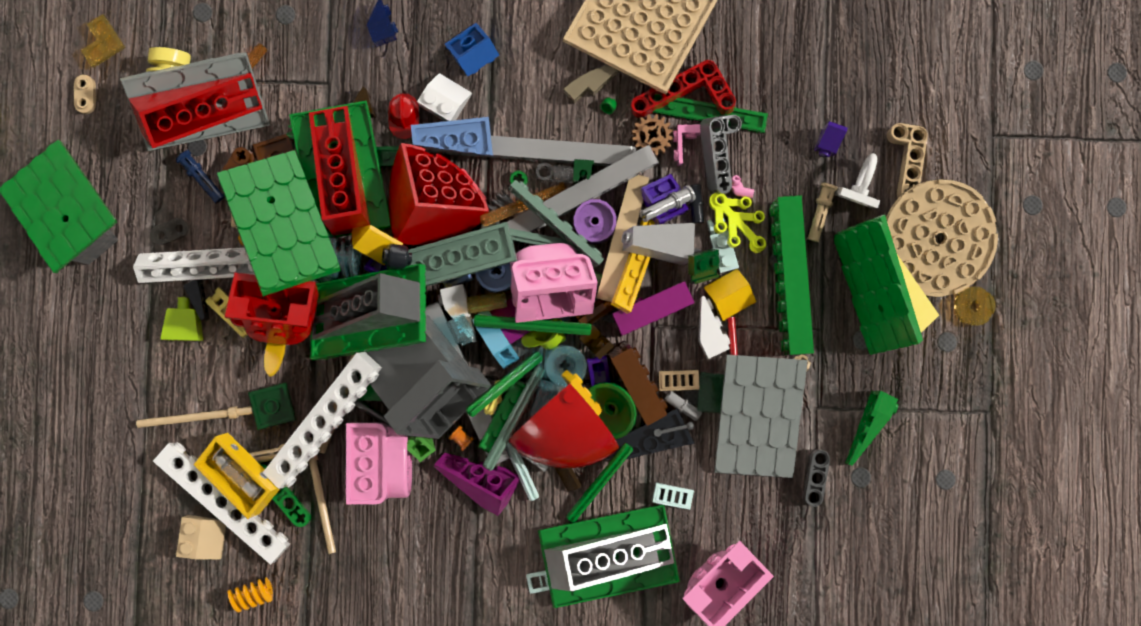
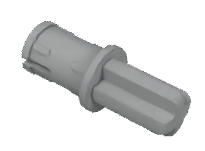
[665,391,702,421]

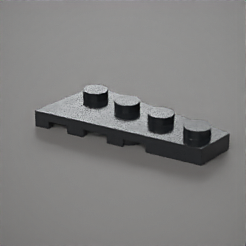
[612,409,695,459]

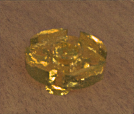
[954,287,996,326]

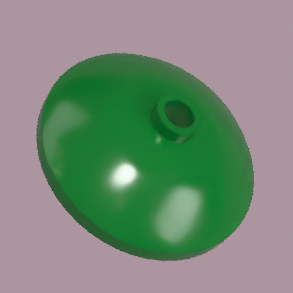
[588,383,636,439]

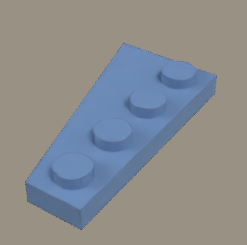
[411,117,493,157]

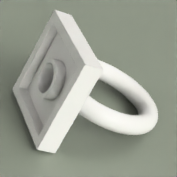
[835,153,880,208]

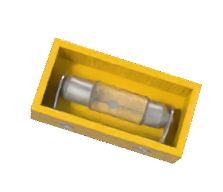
[194,433,280,519]

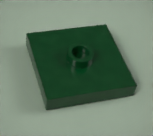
[248,382,296,430]

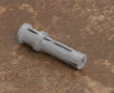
[640,185,695,222]

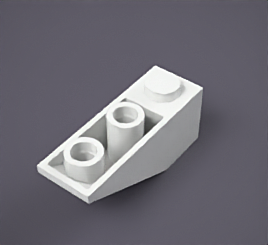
[698,296,731,359]

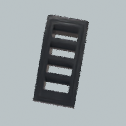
[184,279,210,321]

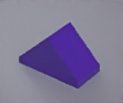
[587,356,611,386]

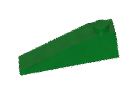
[845,391,898,466]

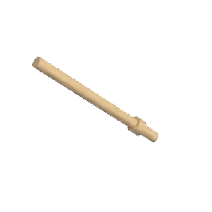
[136,406,253,428]
[308,437,336,554]

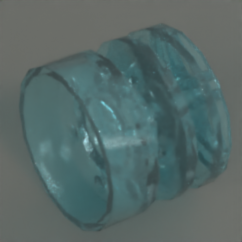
[324,237,362,278]
[544,344,587,387]

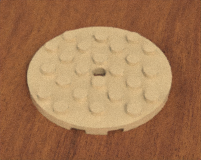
[886,179,998,297]

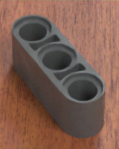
[802,449,830,507]

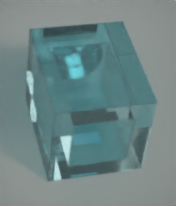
[446,314,476,346]

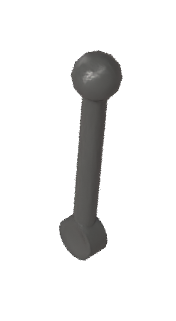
[654,422,694,437]

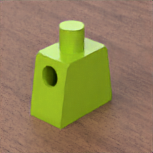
[161,297,203,341]

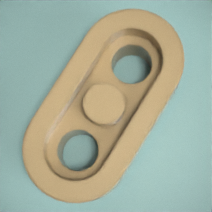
[74,75,96,114]

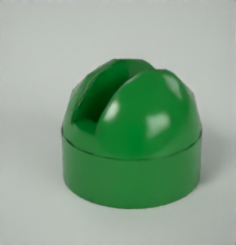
[600,97,617,114]

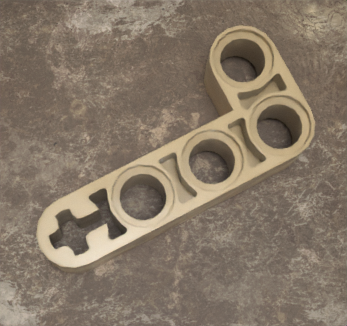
[887,123,928,198]

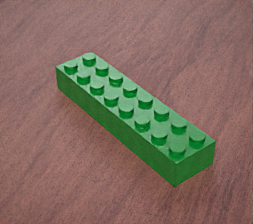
[769,195,814,356]

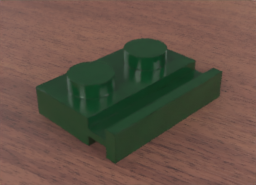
[688,249,720,284]

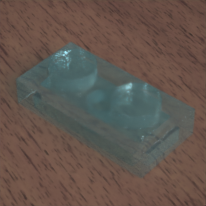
[529,379,560,417]

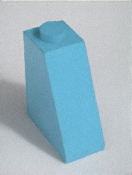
[472,309,520,369]

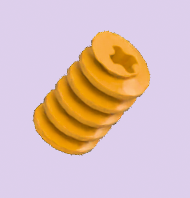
[227,577,273,613]

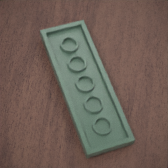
[407,222,517,287]

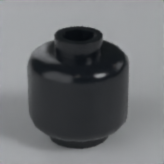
[382,244,412,270]

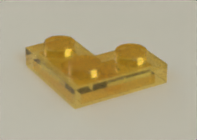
[81,14,126,68]

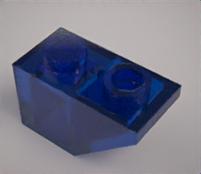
[367,0,398,48]

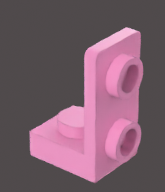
[673,124,701,166]

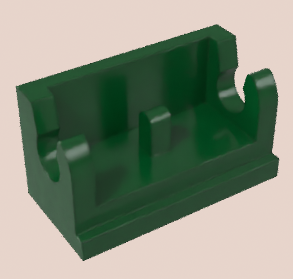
[573,159,594,186]

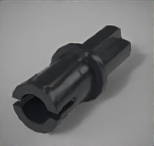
[689,184,704,223]

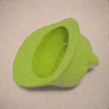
[521,318,566,350]

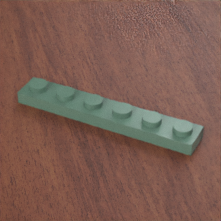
[508,180,604,268]

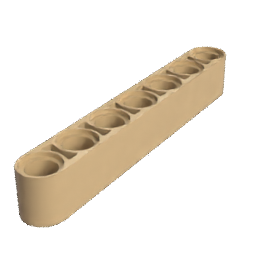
[596,175,649,302]

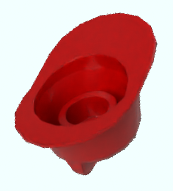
[388,93,419,139]

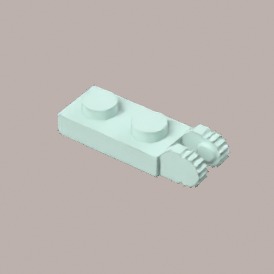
[707,218,739,273]

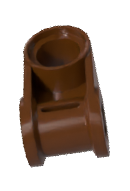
[222,147,255,171]

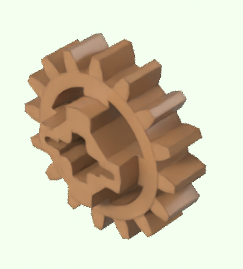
[632,114,674,157]

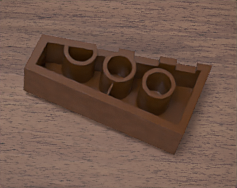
[606,340,668,426]

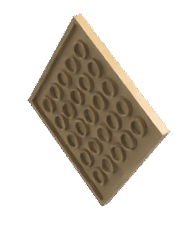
[563,0,718,95]

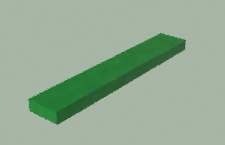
[653,94,768,133]

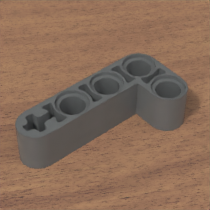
[700,115,742,194]

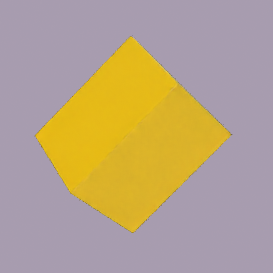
[352,225,403,266]
[704,269,756,321]

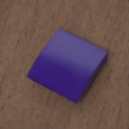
[640,174,689,225]

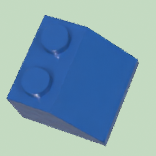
[445,23,499,76]

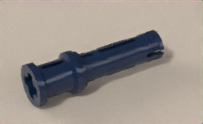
[175,150,225,204]

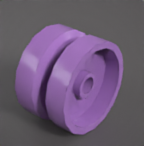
[574,199,616,244]

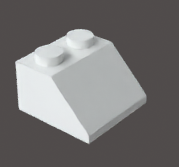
[417,73,472,121]

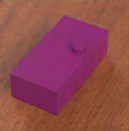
[611,281,694,336]

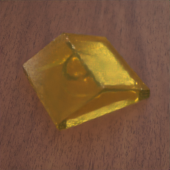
[467,291,508,314]

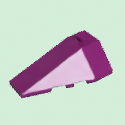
[434,453,520,516]

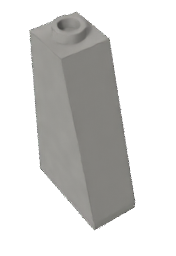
[621,223,695,265]

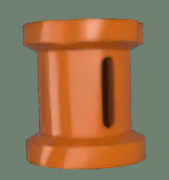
[448,426,474,452]

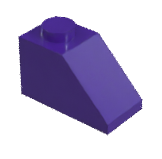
[815,121,848,158]

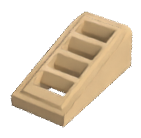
[659,370,699,391]

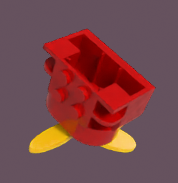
[225,272,319,377]

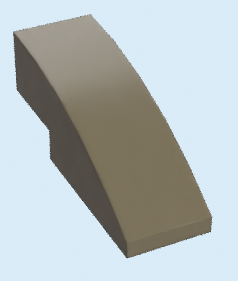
[564,65,620,104]

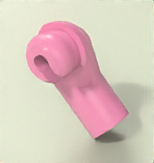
[731,175,754,199]

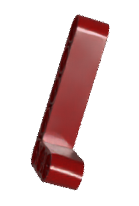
[631,60,736,118]

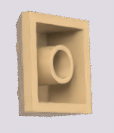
[176,515,226,559]

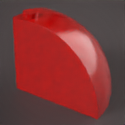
[389,143,489,245]
[508,383,619,468]

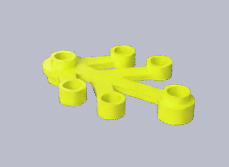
[709,192,766,253]

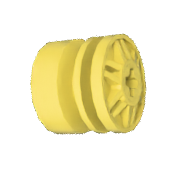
[146,47,191,72]

